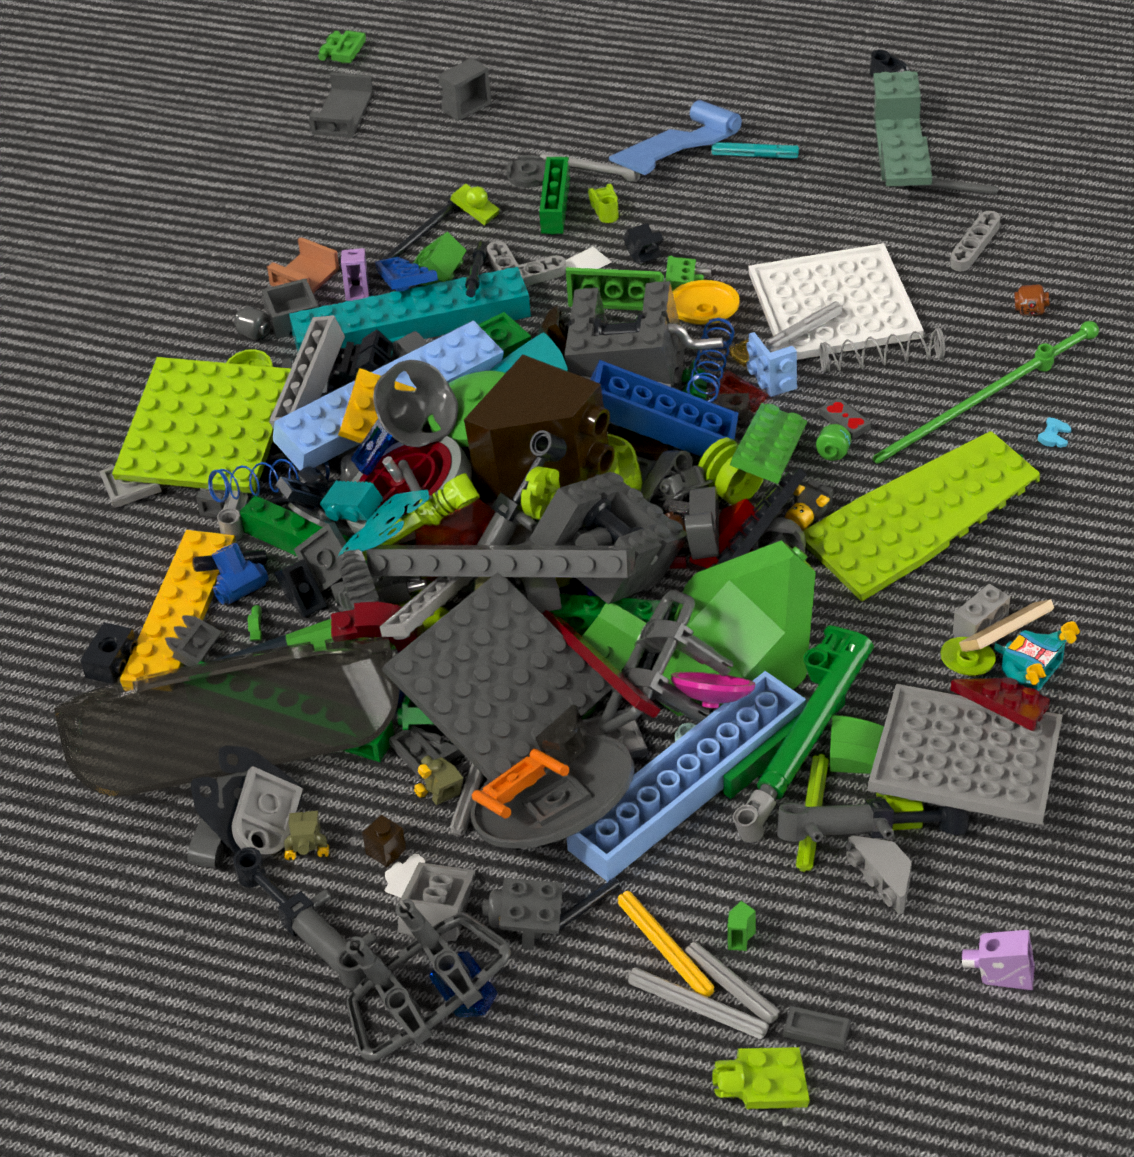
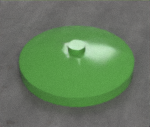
[428,371,505,447]

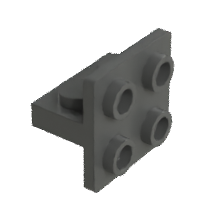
[499,878,563,950]

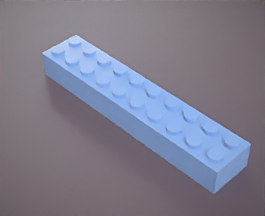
[273,320,504,470]
[567,671,806,882]

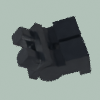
[328,329,393,388]

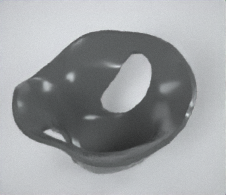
[373,360,458,447]

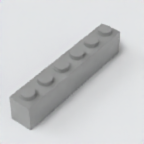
[269,316,345,429]

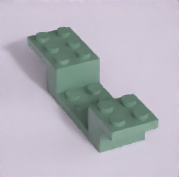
[873,71,932,186]

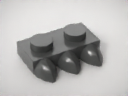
[165,615,222,670]

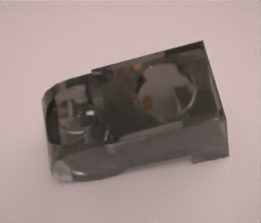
[706,393,751,426]

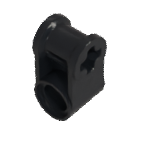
[869,49,909,77]

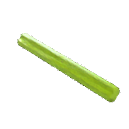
[796,754,829,872]

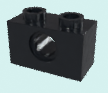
[80,622,138,684]

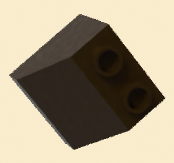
[464,354,615,500]

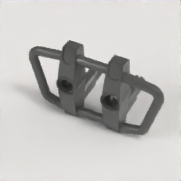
[599,589,733,734]
[346,899,511,1061]

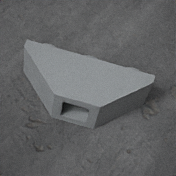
[846,835,912,915]

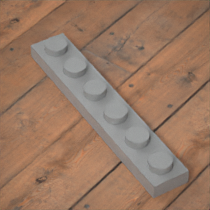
[380,576,474,640]

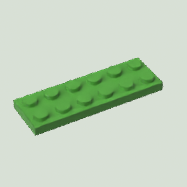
[730,403,808,484]

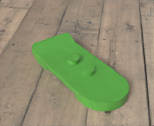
[576,603,646,723]

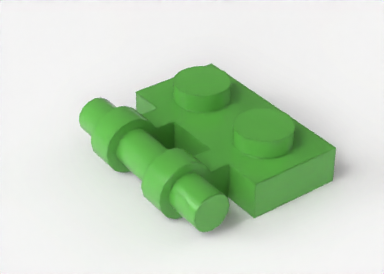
[318,30,366,63]

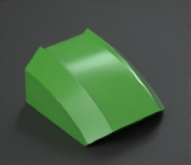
[830,714,884,774]

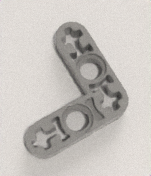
[487,241,566,286]

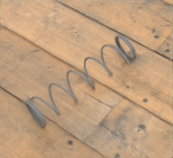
[819,328,945,373]

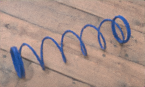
[687,318,734,402]
[208,459,330,503]

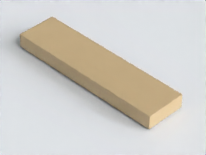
[959,599,1054,652]

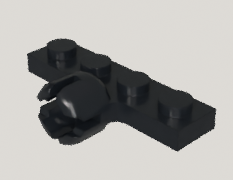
[276,467,330,508]

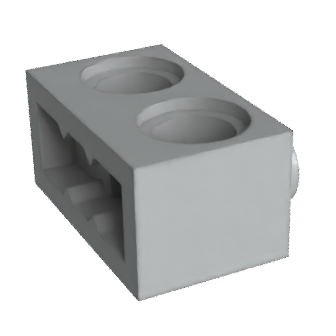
[953,584,1010,637]

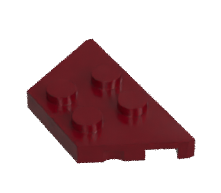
[950,678,1050,731]

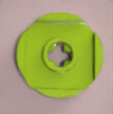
[521,466,560,520]

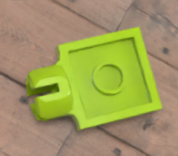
[712,1047,810,1109]

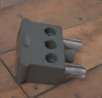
[375,576,427,604]

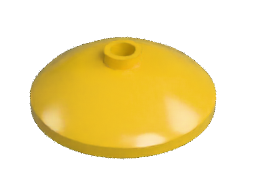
[672,280,739,325]

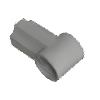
[217,490,249,541]

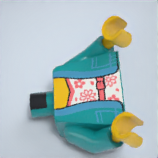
[994,621,1080,691]

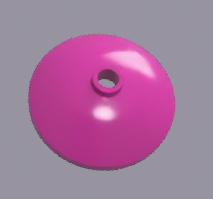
[671,672,755,708]

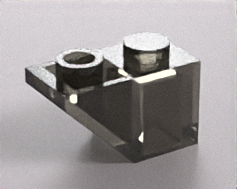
[535,705,586,766]

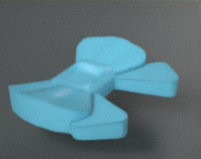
[1038,418,1071,448]

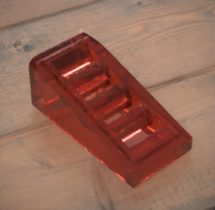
[712,370,768,412]

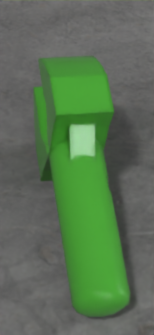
[248,605,262,642]

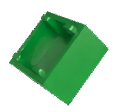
[478,312,531,360]

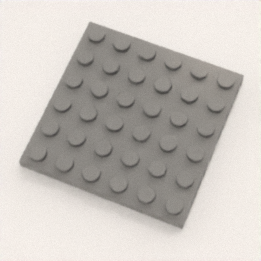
[867,684,1063,825]

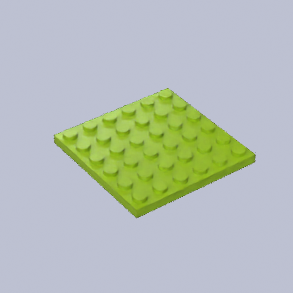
[112,357,291,493]

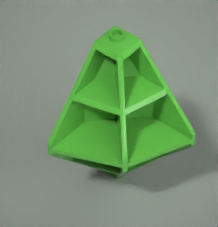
[660,540,816,716]

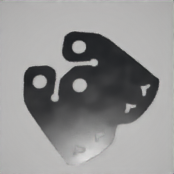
[191,745,303,853]

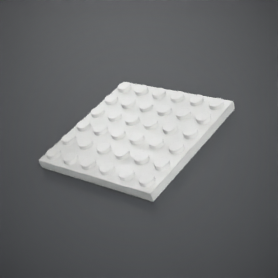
[749,243,924,360]

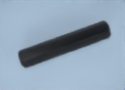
[192,550,268,572]

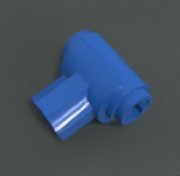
[211,543,269,605]

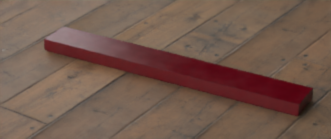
[541,610,661,718]

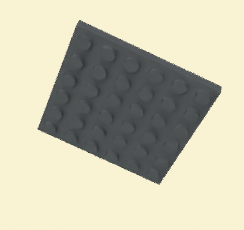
[382,572,613,782]

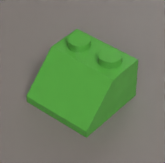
[412,232,467,286]

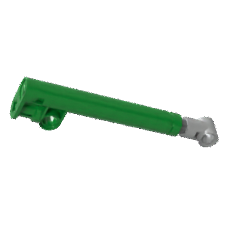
[733,625,874,843]

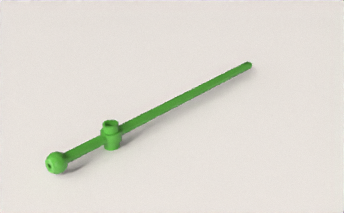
[872,321,1099,464]

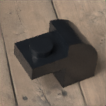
[623,223,664,264]

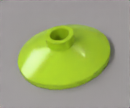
[940,637,996,676]

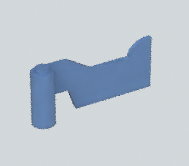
[609,100,742,175]

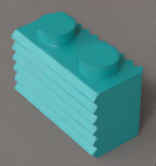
[320,480,383,522]

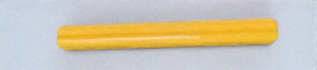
[618,891,714,997]

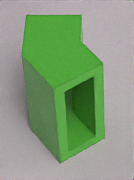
[728,901,756,951]

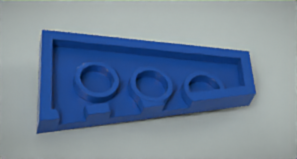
[375,257,438,291]

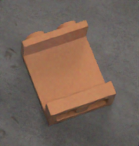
[267,237,340,293]

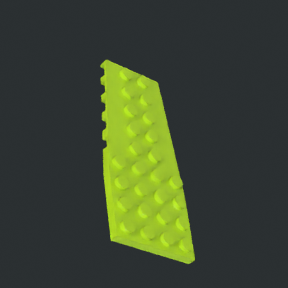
[803,431,1040,602]

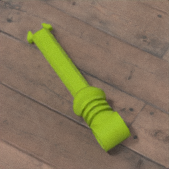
[346,473,480,561]

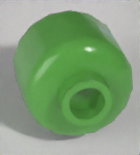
[816,424,852,461]

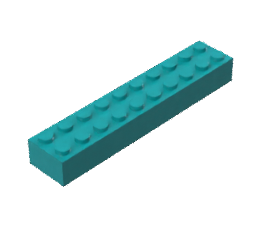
[289,267,531,352]

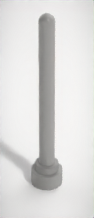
[540,153,640,182]

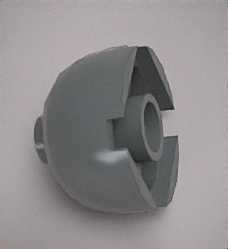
[753,517,806,552]

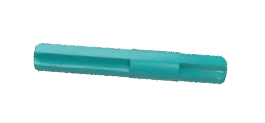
[712,142,799,159]

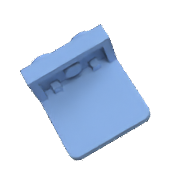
[746,332,797,397]

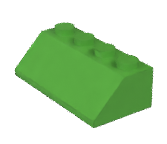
[566,267,664,310]

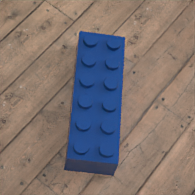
[590,360,738,457]

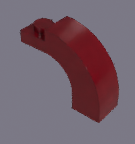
[331,602,425,653]

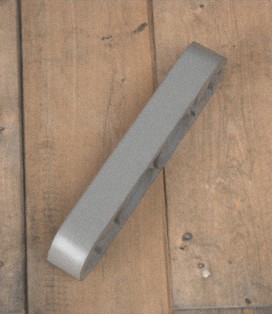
[950,211,1000,271]

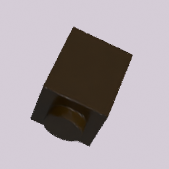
[362,814,406,867]

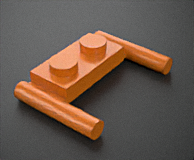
[472,749,570,819]

